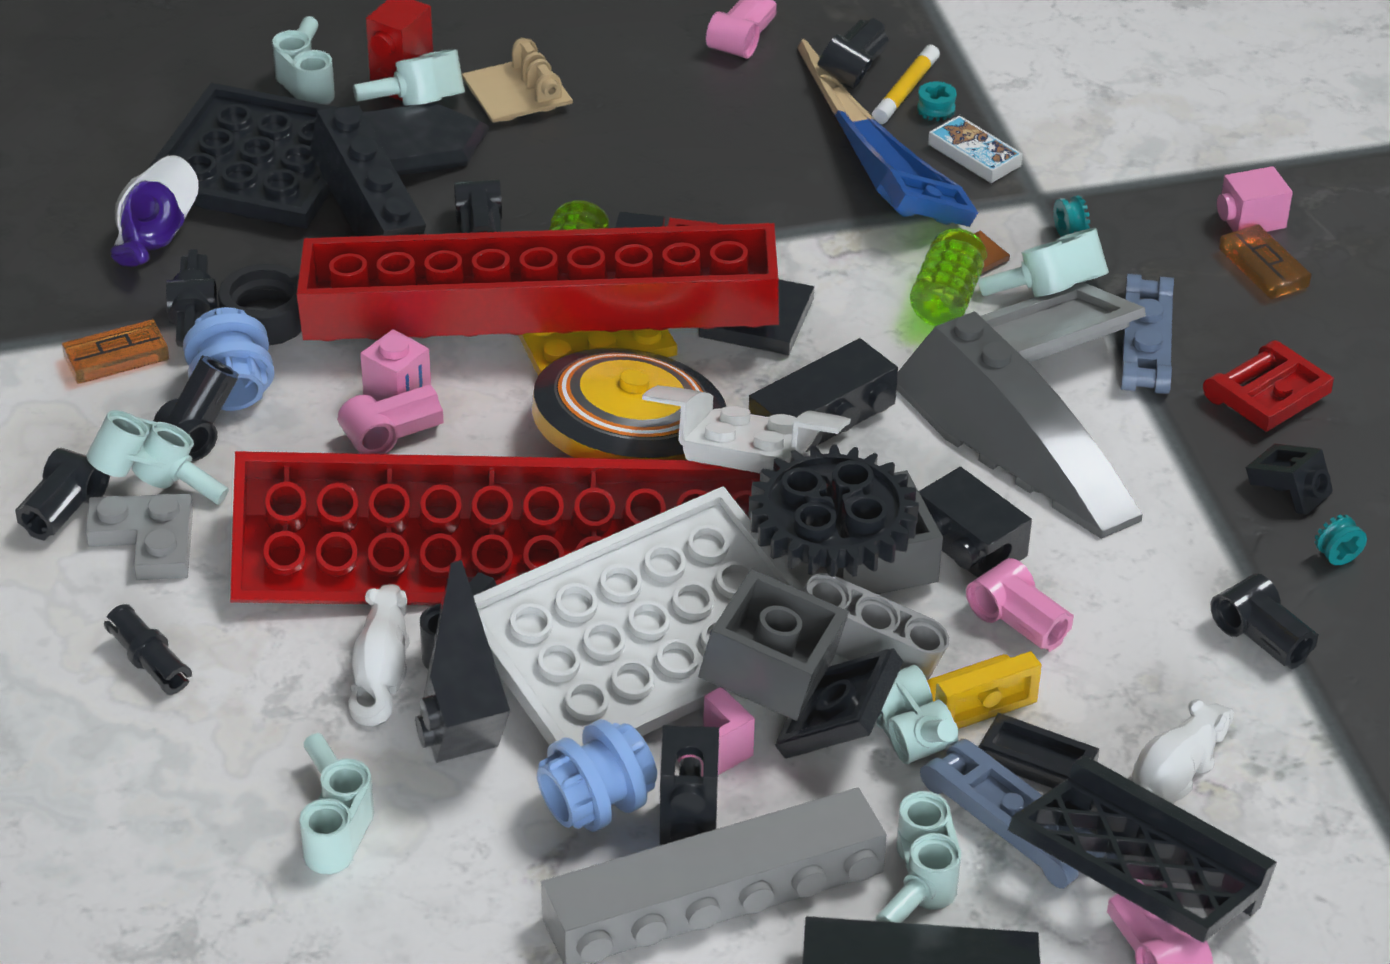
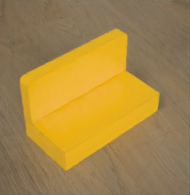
[927,651,1042,729]

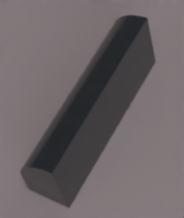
[802,916,1041,964]

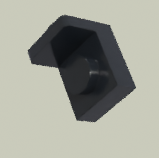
[1245,443,1333,515]

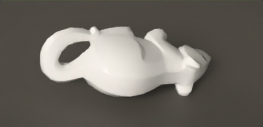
[348,584,410,727]
[1128,699,1234,803]

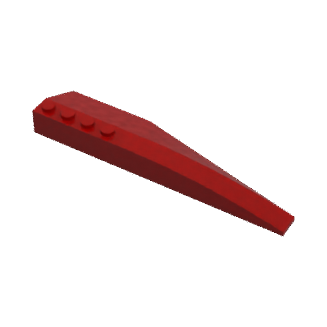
[230,451,828,605]

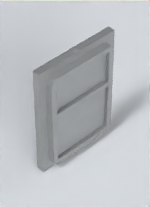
[981,282,1146,362]

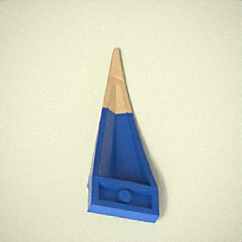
[798,39,978,227]

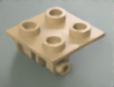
[462,38,573,123]

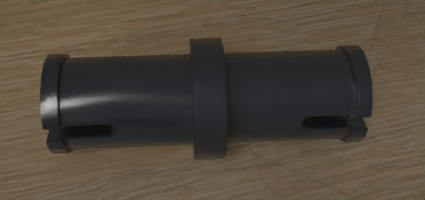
[104,604,192,695]

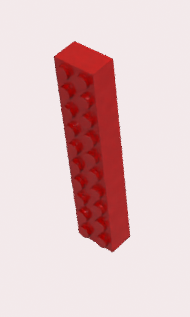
[297,223,779,341]

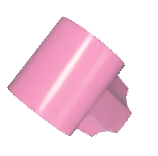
[706,0,777,59]
[337,384,444,454]
[966,558,1074,652]
[1107,879,1213,964]

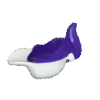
[111,155,199,267]

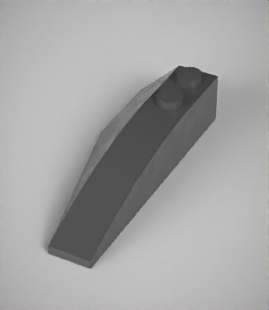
[896,311,1143,539]

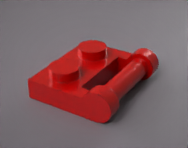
[1203,340,1334,432]

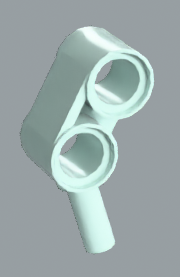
[272,16,335,105]
[353,49,465,106]
[978,228,1109,297]
[86,410,229,505]
[876,665,958,764]
[299,733,374,874]
[876,791,961,923]

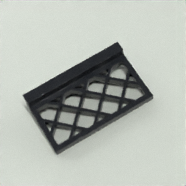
[1008,755,1277,943]

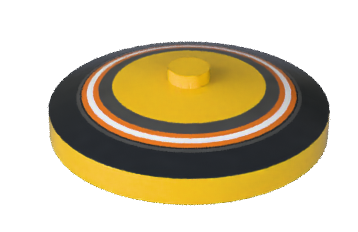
[531,348,727,460]

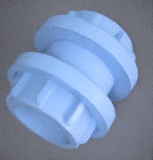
[183,307,275,411]
[537,719,657,832]

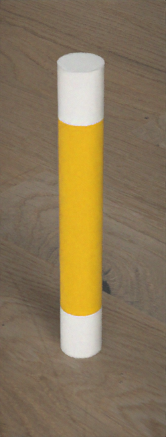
[872,45,940,124]

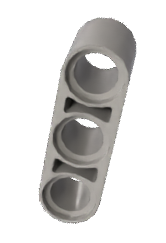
[803,573,949,680]

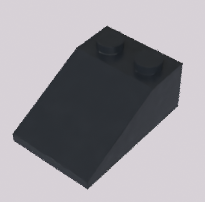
[415,560,510,763]

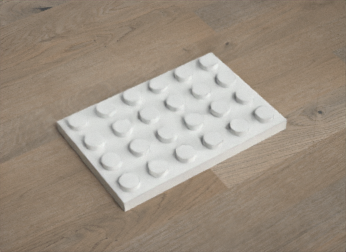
[473,486,804,746]

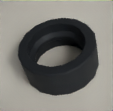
[218,263,302,346]

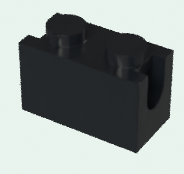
[919,466,1032,578]
[659,725,719,846]

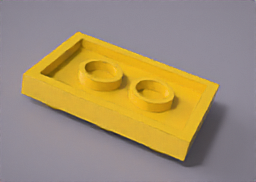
[518,329,678,376]

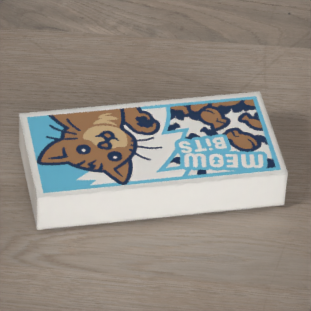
[928,115,1023,183]

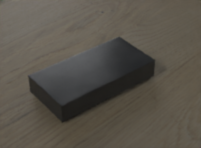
[978,712,1099,788]

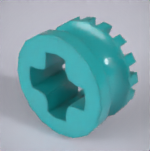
[917,81,957,121]
[1053,195,1090,237]
[1314,515,1367,566]

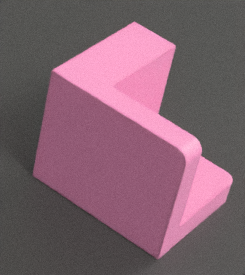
[677,687,755,776]

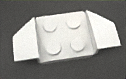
[642,385,851,473]

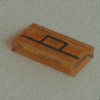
[1219,224,1312,300]
[62,319,169,384]

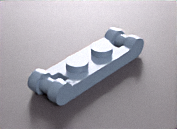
[1121,273,1174,394]
[920,739,1105,889]

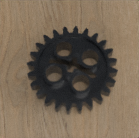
[748,444,919,577]

